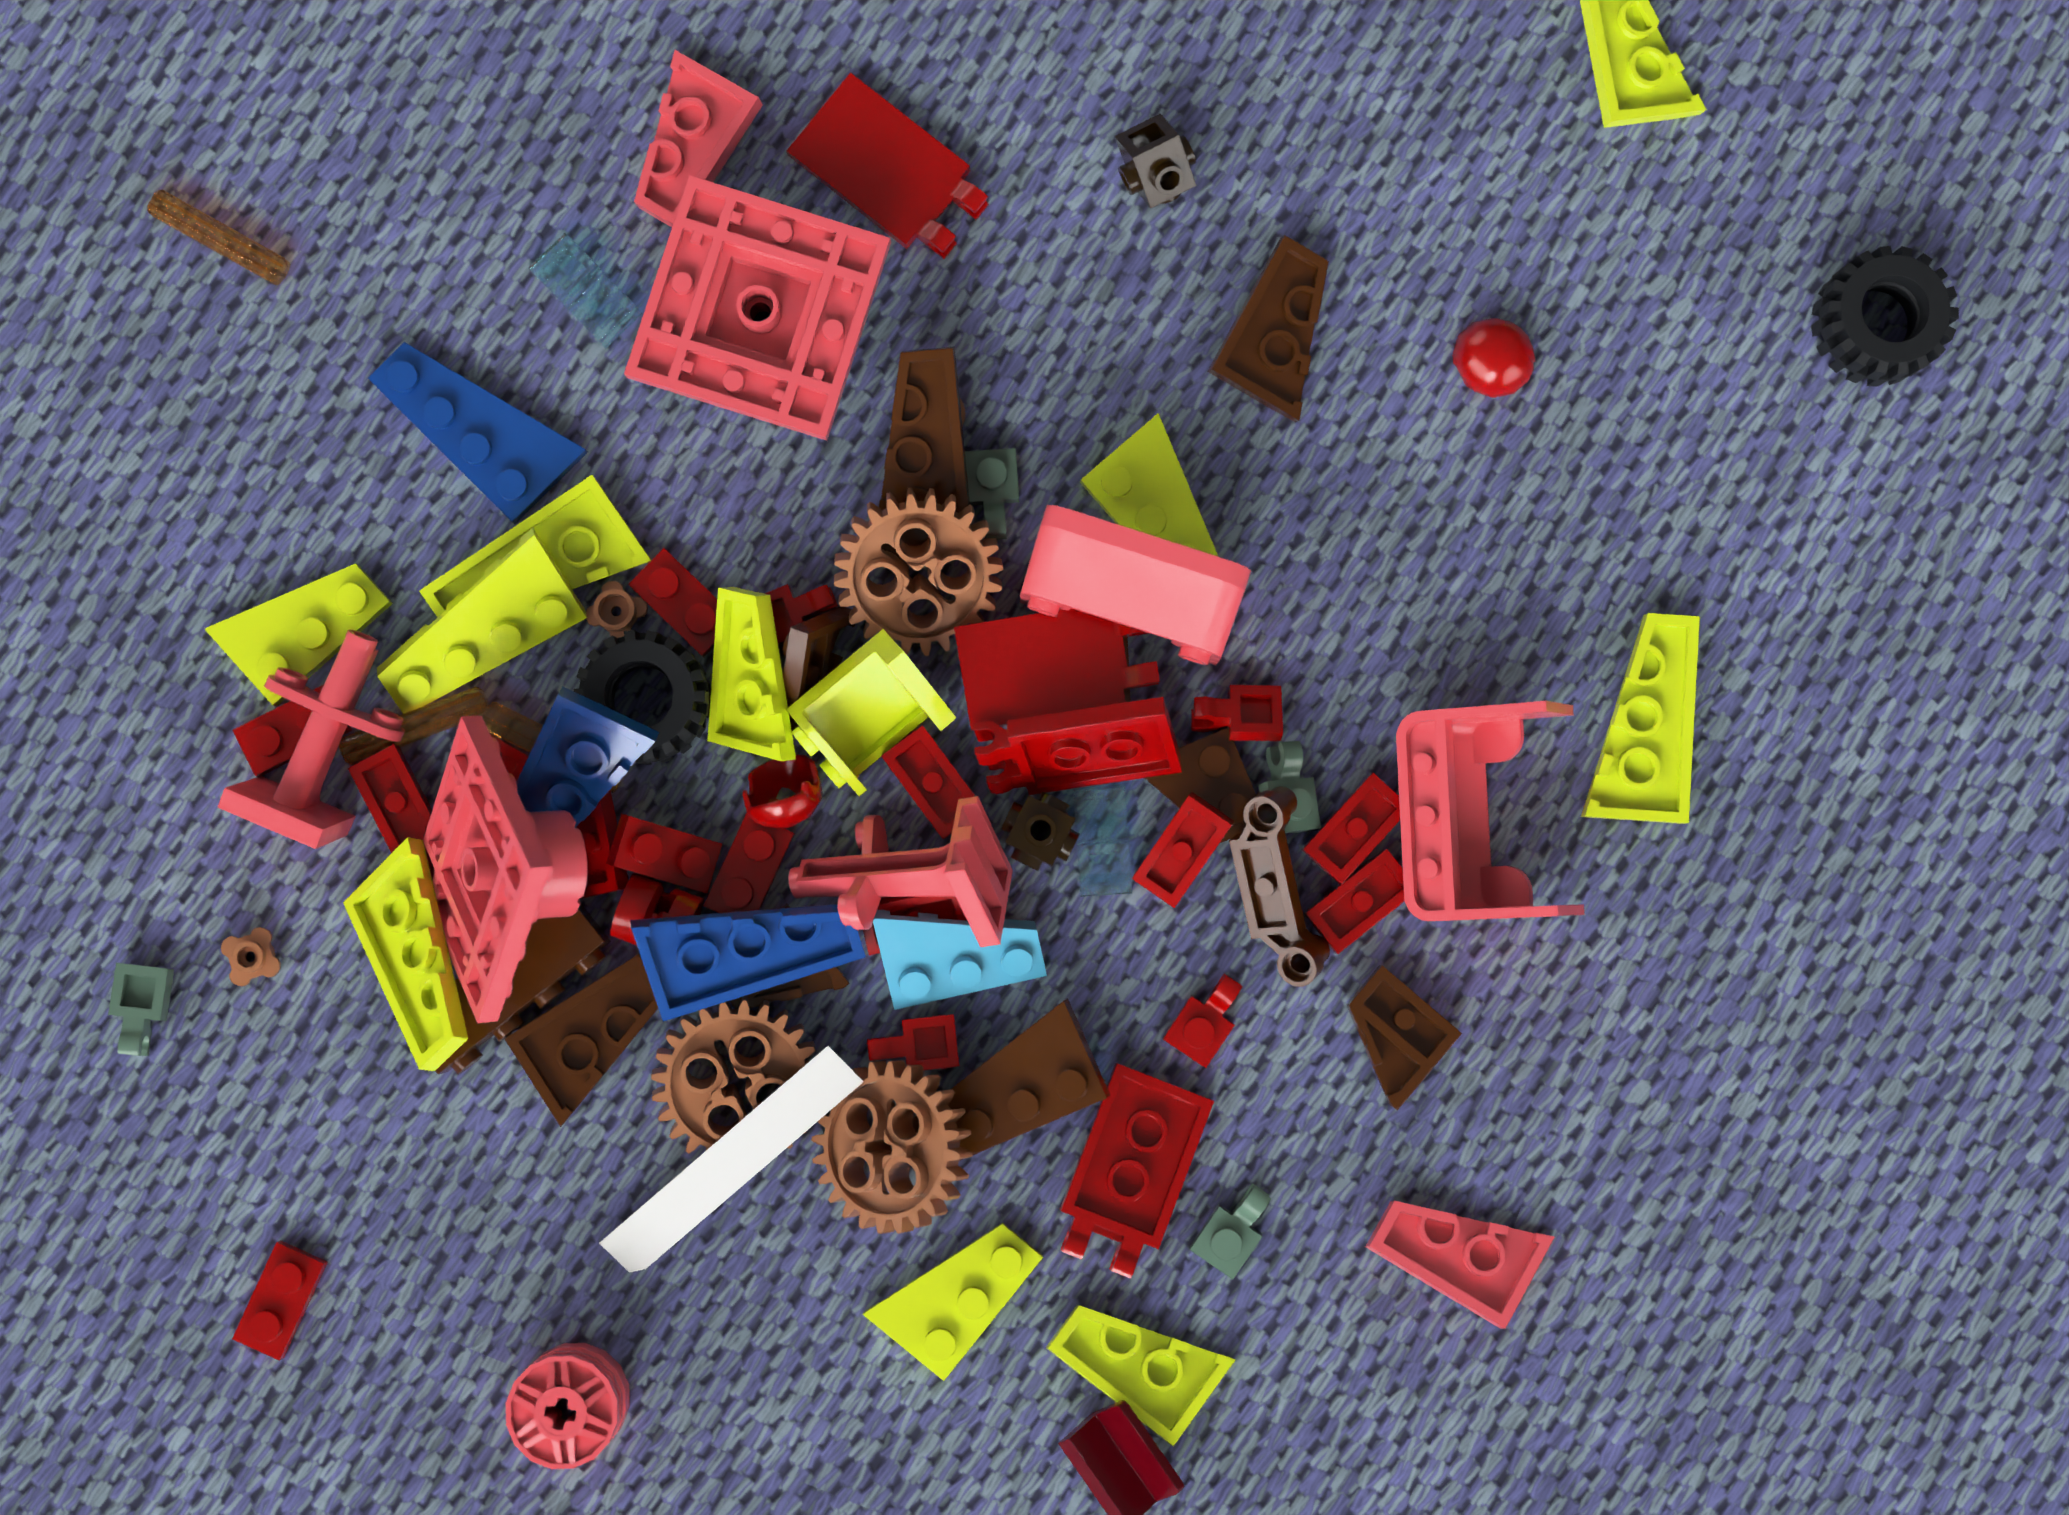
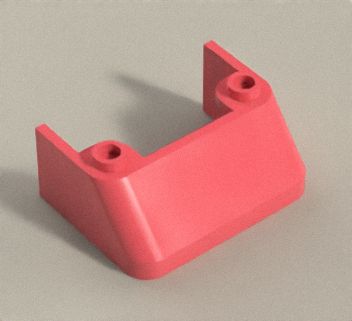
[1020,505,1251,665]
[1396,701,1585,921]

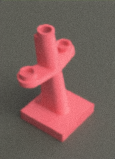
[217,629,405,849]
[788,796,1013,947]

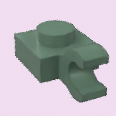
[965,448,1019,540]
[1258,741,1321,834]
[108,963,174,1056]
[1189,1183,1271,1280]

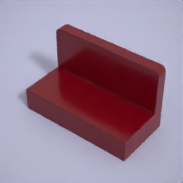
[1058,1400,1184,1515]

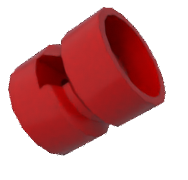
[610,873,704,945]

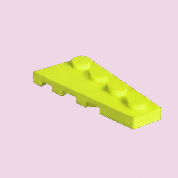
[419,475,651,617]
[377,527,587,716]
[1581,613,1700,824]
[343,837,468,1071]

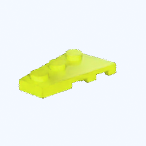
[1580,0,1707,128]
[1080,413,1218,556]
[204,564,393,707]
[707,587,796,762]
[863,1222,1043,1381]
[1046,1305,1235,1446]

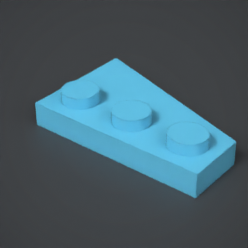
[873,910,1047,1010]

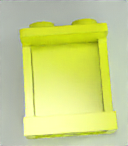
[786,629,956,796]

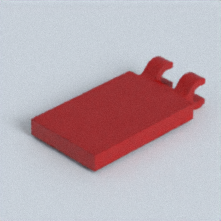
[786,72,989,259]
[954,608,1160,731]
[974,697,1182,795]
[1060,1063,1214,1279]

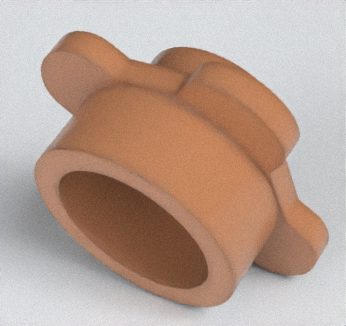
[586,581,648,638]
[221,927,281,986]

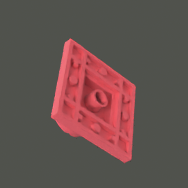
[624,175,891,441]
[423,716,587,1023]

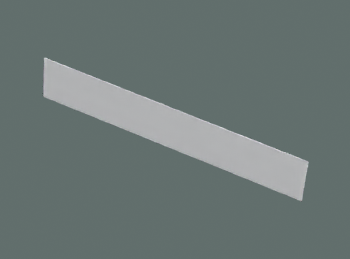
[599,1046,864,1273]

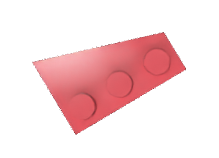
[634,50,763,227]
[1365,1201,1555,1329]

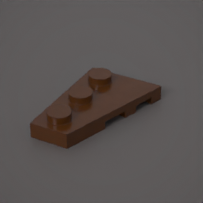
[1207,235,1329,422]
[505,953,658,1127]

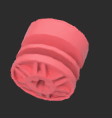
[506,1343,630,1469]

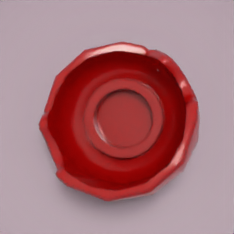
[1453,318,1536,398]
[742,755,823,828]

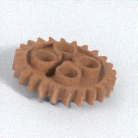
[834,488,1003,656]
[651,996,816,1153]
[811,1060,973,1234]

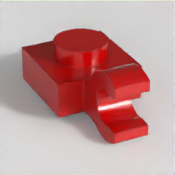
[764,584,838,646]
[1191,685,1283,741]
[1162,973,1243,1068]
[867,1014,960,1071]

